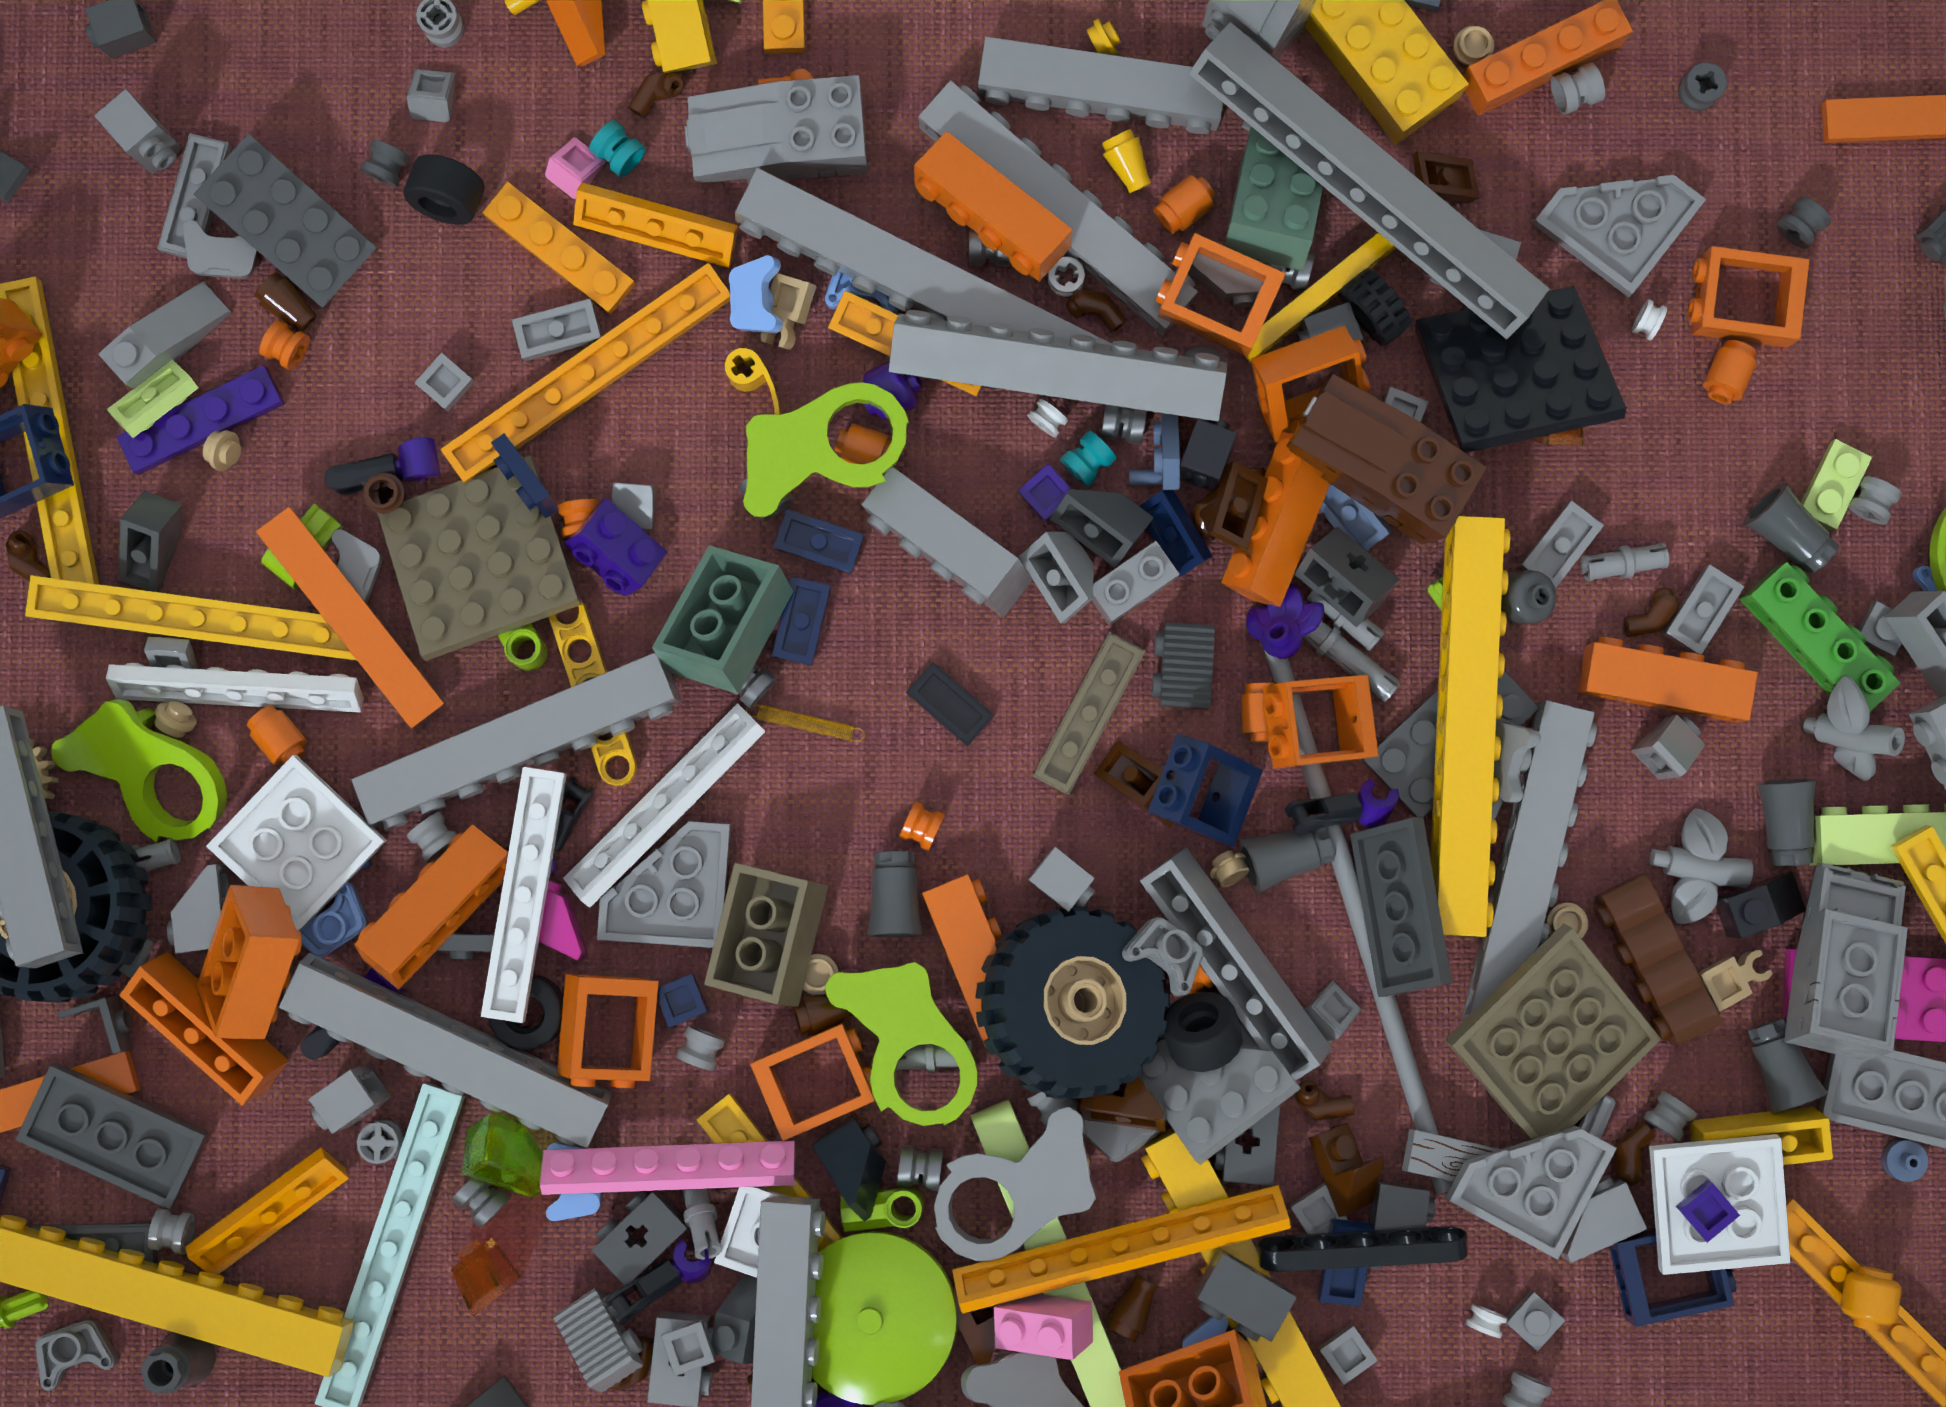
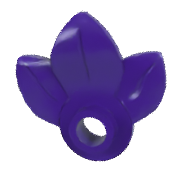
[1246,584,1324,659]

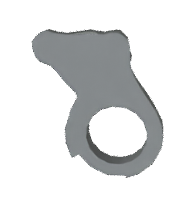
[934,1107,1096,1261]
[961,1351,1084,1407]

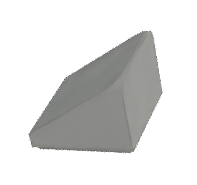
[407,69,456,122]
[612,483,657,530]
[1304,981,1362,1043]

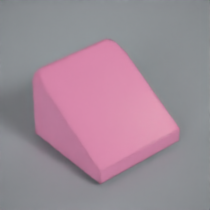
[545,137,606,199]

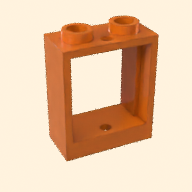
[1155,233,1286,357]
[1687,246,1810,348]
[1251,325,1370,443]
[1263,675,1379,769]
[557,974,659,1088]
[750,1022,875,1141]

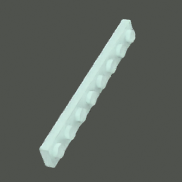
[315,1082,465,1407]

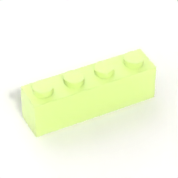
[1809,804,1946,866]

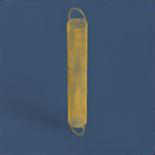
[746,705,865,741]

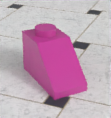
[539,879,588,960]

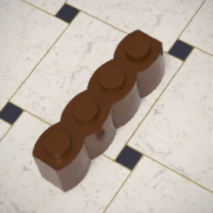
[1594,874,1723,1046]

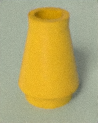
[1102,129,1151,194]

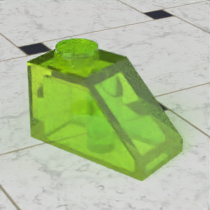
[462,1114,543,1198]

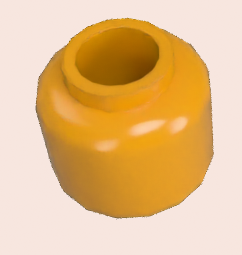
[1840,1265,1902,1332]

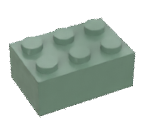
[1224,127,1323,271]
[652,545,794,694]

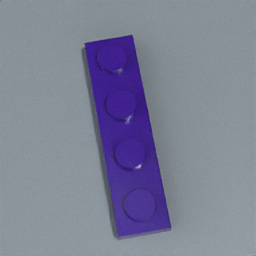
[116,365,285,475]

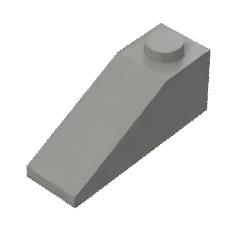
[98,281,232,389]

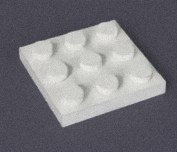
[206,755,387,931]
[1649,1134,1790,1275]

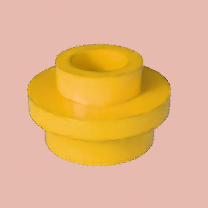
[1086,18,1121,55]

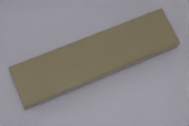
[1032,632,1145,796]

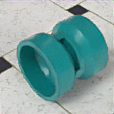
[589,120,646,178]
[1059,430,1117,488]

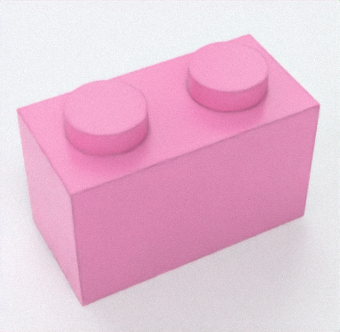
[994,1294,1093,1360]

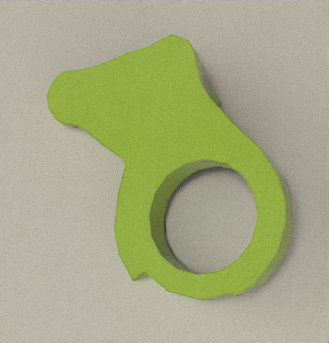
[743,382,909,517]
[51,698,227,843]
[825,962,977,1126]

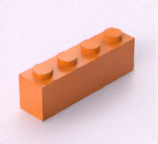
[1463,0,1633,116]
[914,131,1073,282]
[1221,432,1330,607]
[1577,637,1758,723]
[354,824,508,990]
[922,874,1002,1048]
[119,952,289,1106]

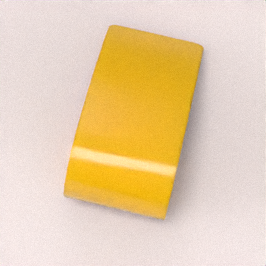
[725,348,782,415]

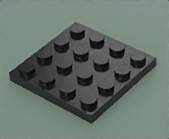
[1415,286,1626,453]

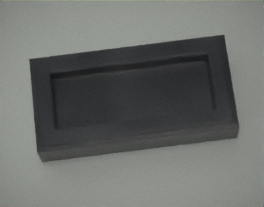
[906,662,994,747]

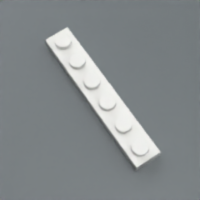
[106,663,364,712]
[563,703,766,908]
[481,767,567,1023]

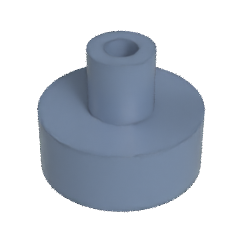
[1881,1139,1928,1182]

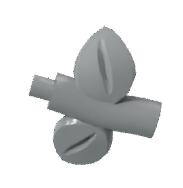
[1803,675,1905,781]
[1649,808,1753,924]

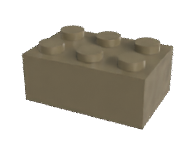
[704,863,829,1007]

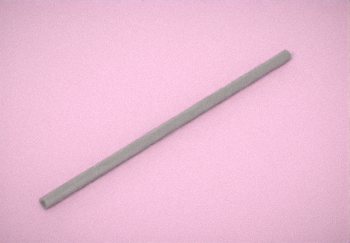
[1264,650,1453,1194]

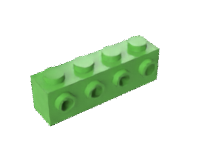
[1739,562,1901,712]

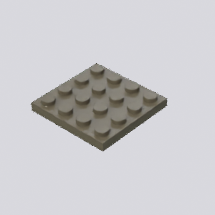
[377,455,581,661]
[1444,923,1661,1140]

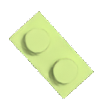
[107,359,198,438]
[1801,439,1872,532]

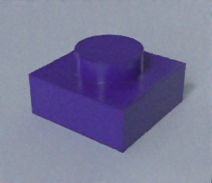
[1018,464,1071,523]
[1676,1179,1740,1243]

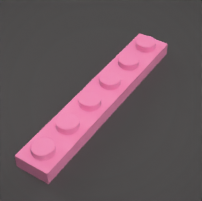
[540,1141,796,1195]

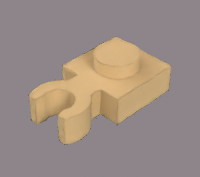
[761,273,817,350]
[1698,950,1773,1012]

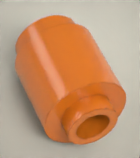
[1153,175,1215,234]
[1703,340,1757,404]
[835,423,892,464]
[1241,683,1277,742]
[246,705,308,766]

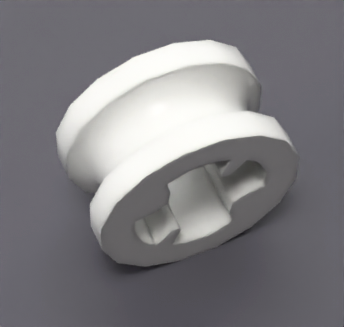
[1048,257,1085,297]
[1632,299,1668,341]
[1027,399,1068,438]
[1465,1304,1508,1338]

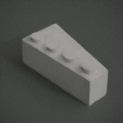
[861,467,1033,618]

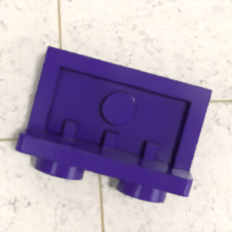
[564,498,667,596]

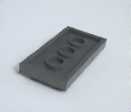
[193,133,377,308]
[1362,671,1539,817]
[1350,817,1452,997]
[15,1062,209,1210]

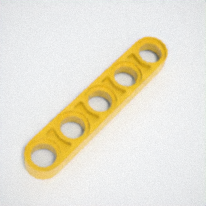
[1244,233,1396,364]
[549,600,638,786]

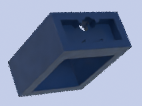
[0,404,74,519]
[1147,733,1263,847]
[1609,1227,1736,1327]

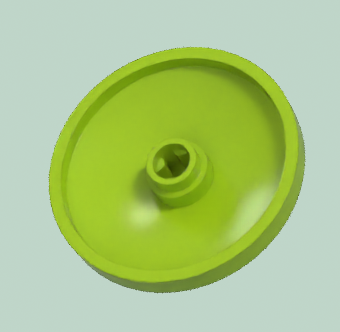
[812,1231,958,1405]

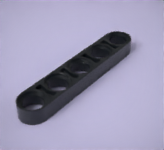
[1258,1226,1468,1272]

